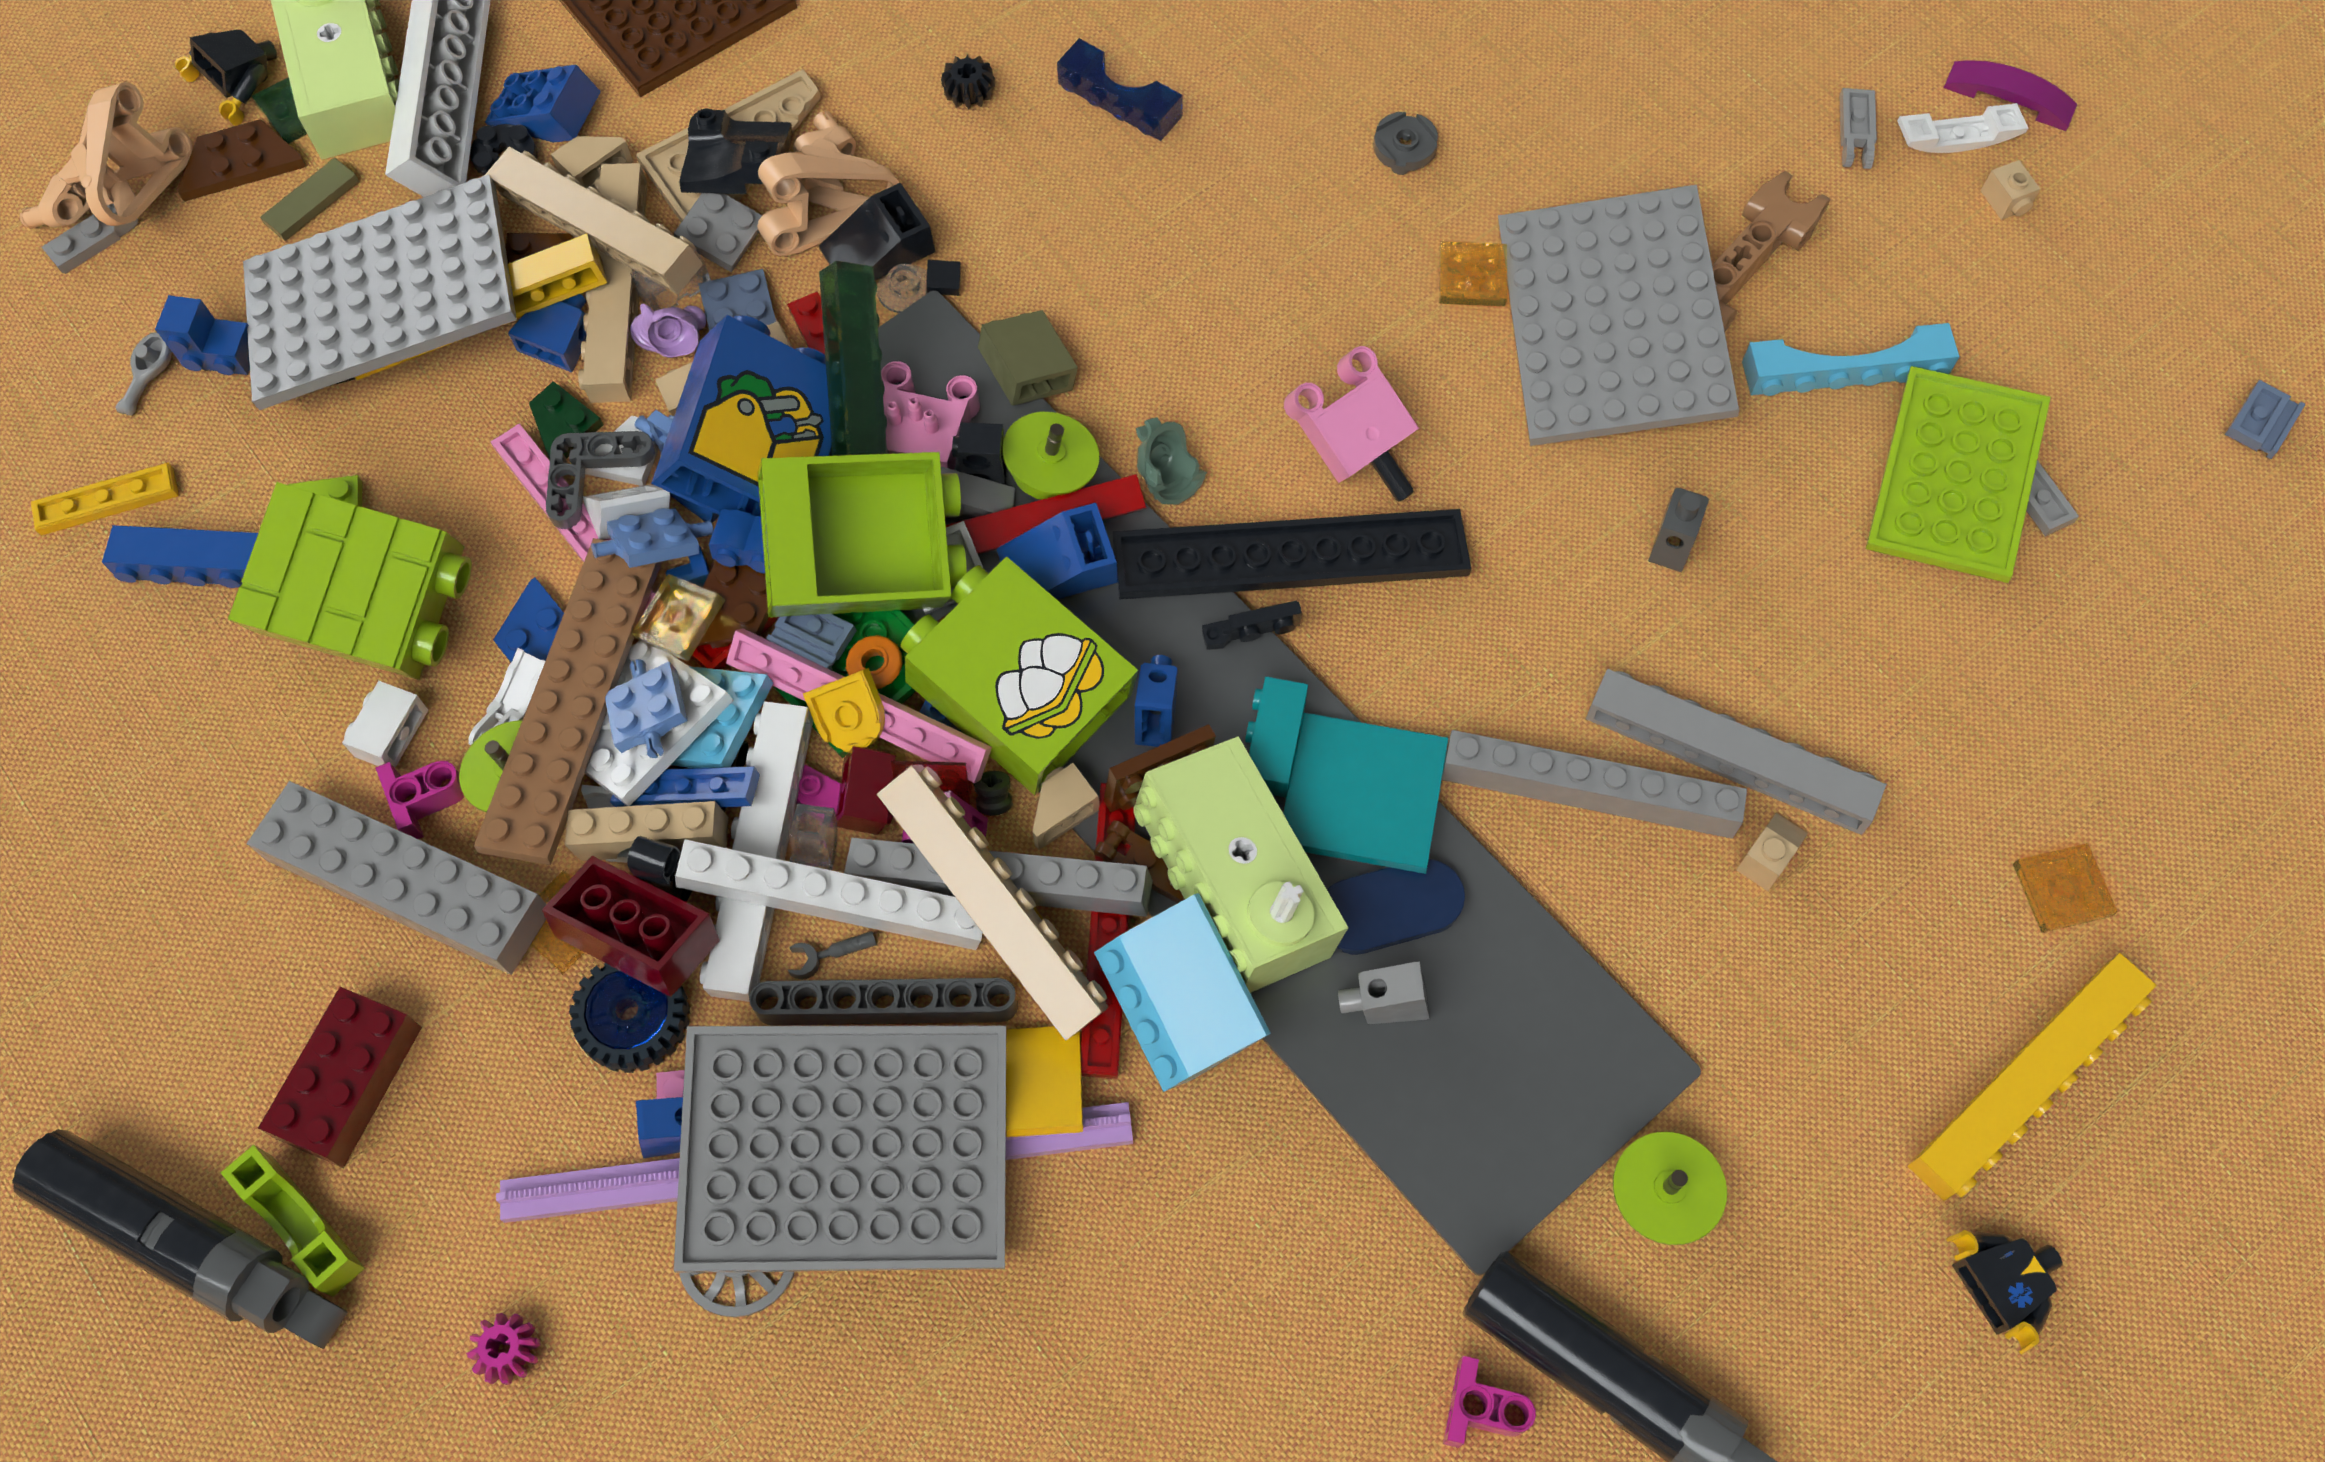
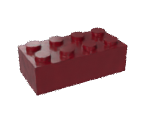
[542,856,720,997]
[258,987,422,1168]

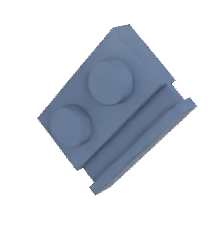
[2225,380,2305,459]
[766,614,857,671]

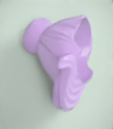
[630,304,706,358]

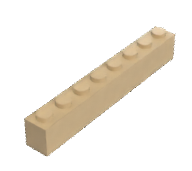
[484,147,703,294]
[578,163,647,403]
[877,765,1109,1041]

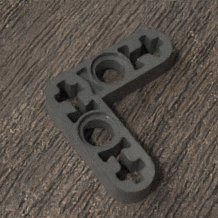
[546,431,655,529]

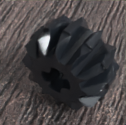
[941,54,995,110]

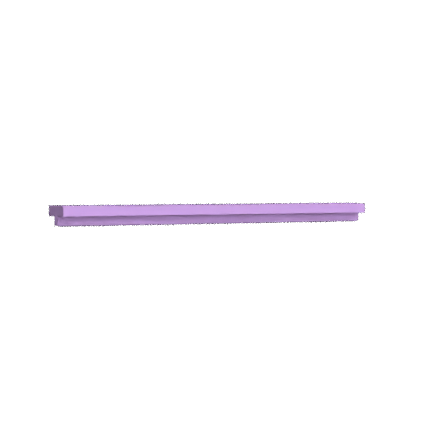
[496,1102,1133,1223]

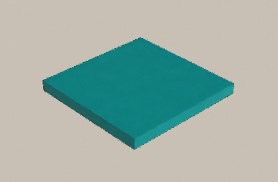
[1283,713,1449,874]

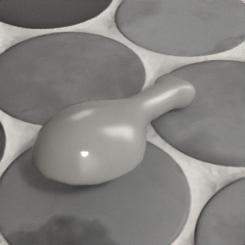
[115,332,172,416]

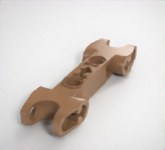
[1712,171,1830,332]

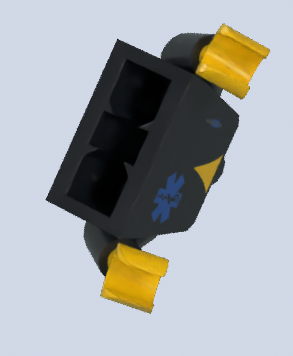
[175,30,277,126]
[1946,1230,2063,1355]

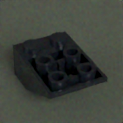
[819,183,936,293]

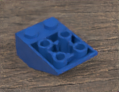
[485,64,601,143]
[997,503,1118,599]

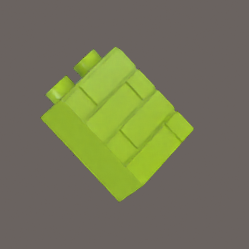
[758,452,967,617]
[228,482,472,680]

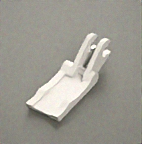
[468,648,545,745]

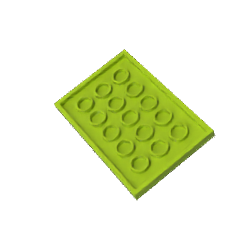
[1865,366,2051,583]

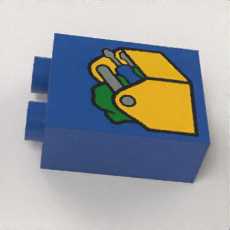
[651,315,852,516]

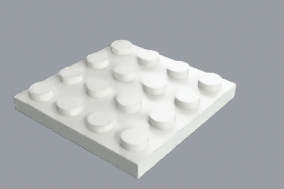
[585,636,734,806]

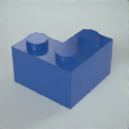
[155,295,250,375]

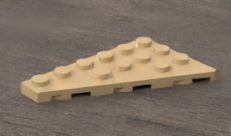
[636,69,821,222]

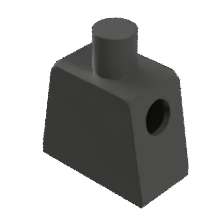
[1648,488,1709,573]

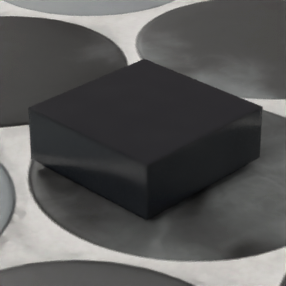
[926,260,960,296]

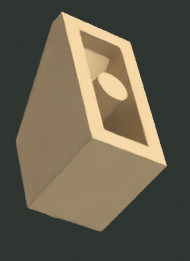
[551,136,633,189]
[1032,763,1099,850]
[1736,813,1808,891]

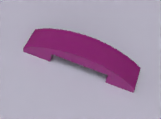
[1943,60,2077,131]

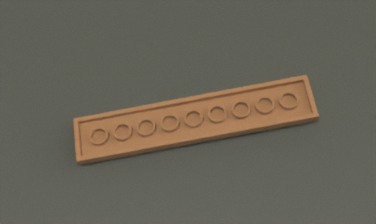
[474,538,662,865]

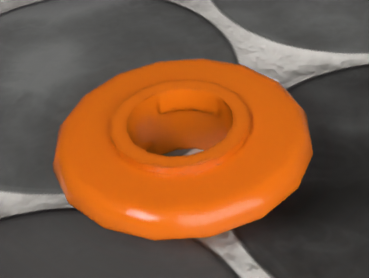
[846,635,903,689]

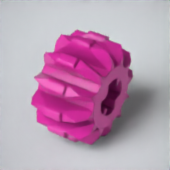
[466,1313,541,1385]

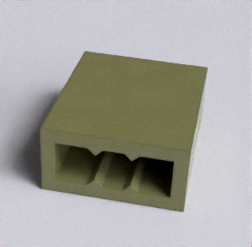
[978,310,1078,406]

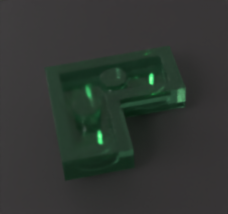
[252,77,307,144]

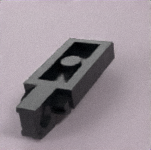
[1202,600,1302,650]

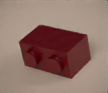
[834,746,899,835]

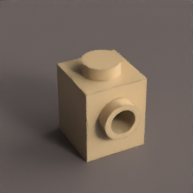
[1981,160,2040,220]

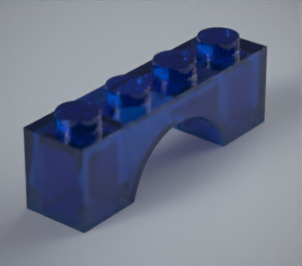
[1057,38,1183,141]

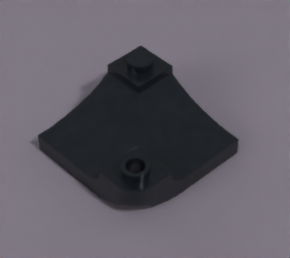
[679,108,793,194]

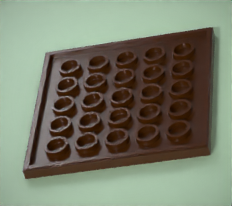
[559,0,797,97]

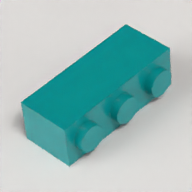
[1245,676,1308,798]

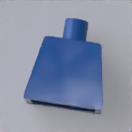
[508,294,587,373]
[1135,655,1178,747]
[636,1097,683,1158]

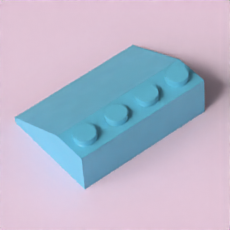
[1094,893,1271,1092]

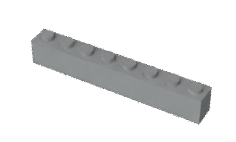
[1586,669,1887,835]
[1442,730,1747,839]
[844,838,1153,917]

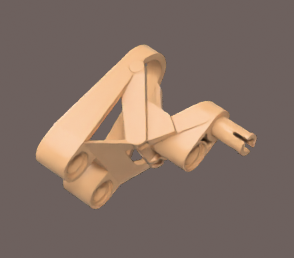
[20,82,193,229]
[757,111,899,256]

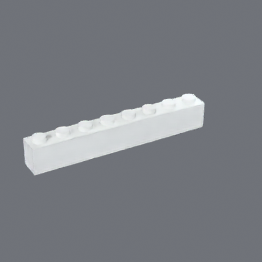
[700,701,813,1002]
[675,839,982,950]

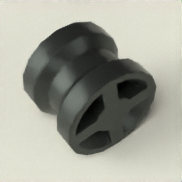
[974,771,1013,816]

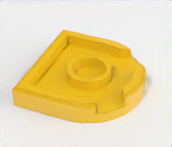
[803,668,885,752]

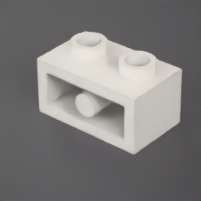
[342,681,428,768]

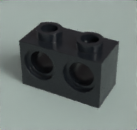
[952,422,1007,485]

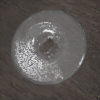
[877,264,927,313]

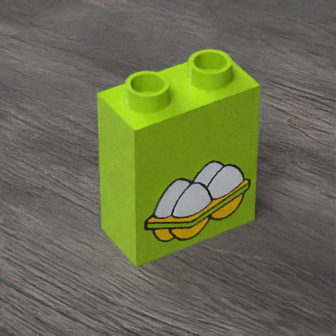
[901,556,1138,796]

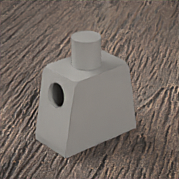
[1338,961,1430,1024]

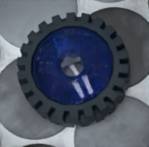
[569,963,690,1073]

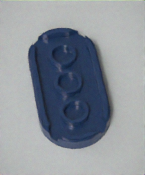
[1327,859,1465,955]

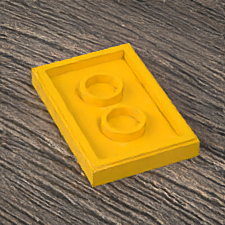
[1006,1026,1083,1137]

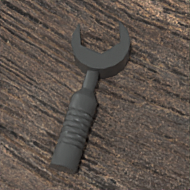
[788,931,876,980]

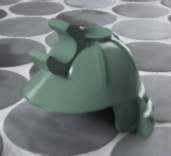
[1136,417,1207,505]

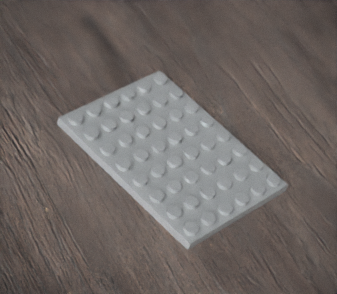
[243,175,517,410]
[1498,184,1739,446]
[674,1026,1006,1273]

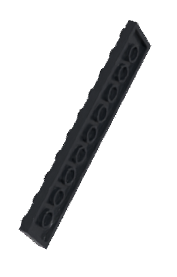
[1113,509,1471,600]

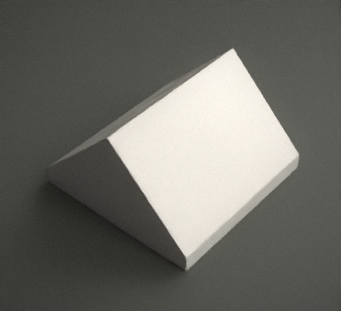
[583,484,670,540]

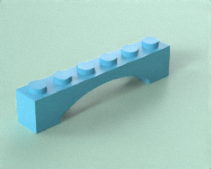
[1742,323,1960,396]

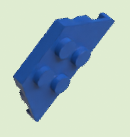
[493,577,564,663]

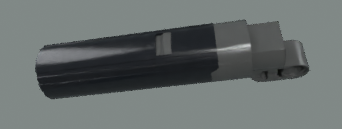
[12,1129,348,1349]
[1463,1251,1777,1462]

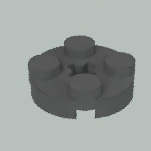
[1373,112,1438,175]

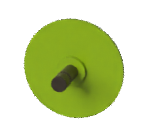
[1002,412,1099,500]
[459,721,522,812]
[1613,1132,1727,1245]

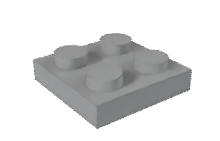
[674,193,762,273]

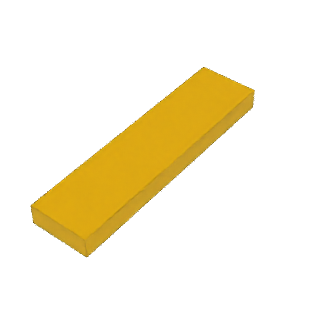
[30,462,179,536]

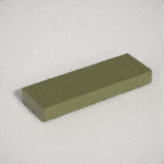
[260,158,359,241]

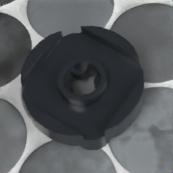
[470,124,538,175]

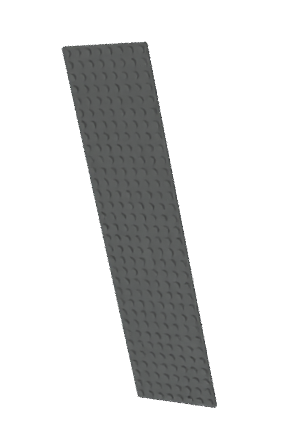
[828,291,1701,1276]

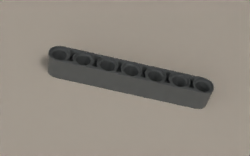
[749,978,1018,1025]

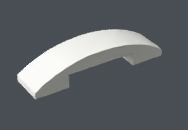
[1897,103,2029,153]

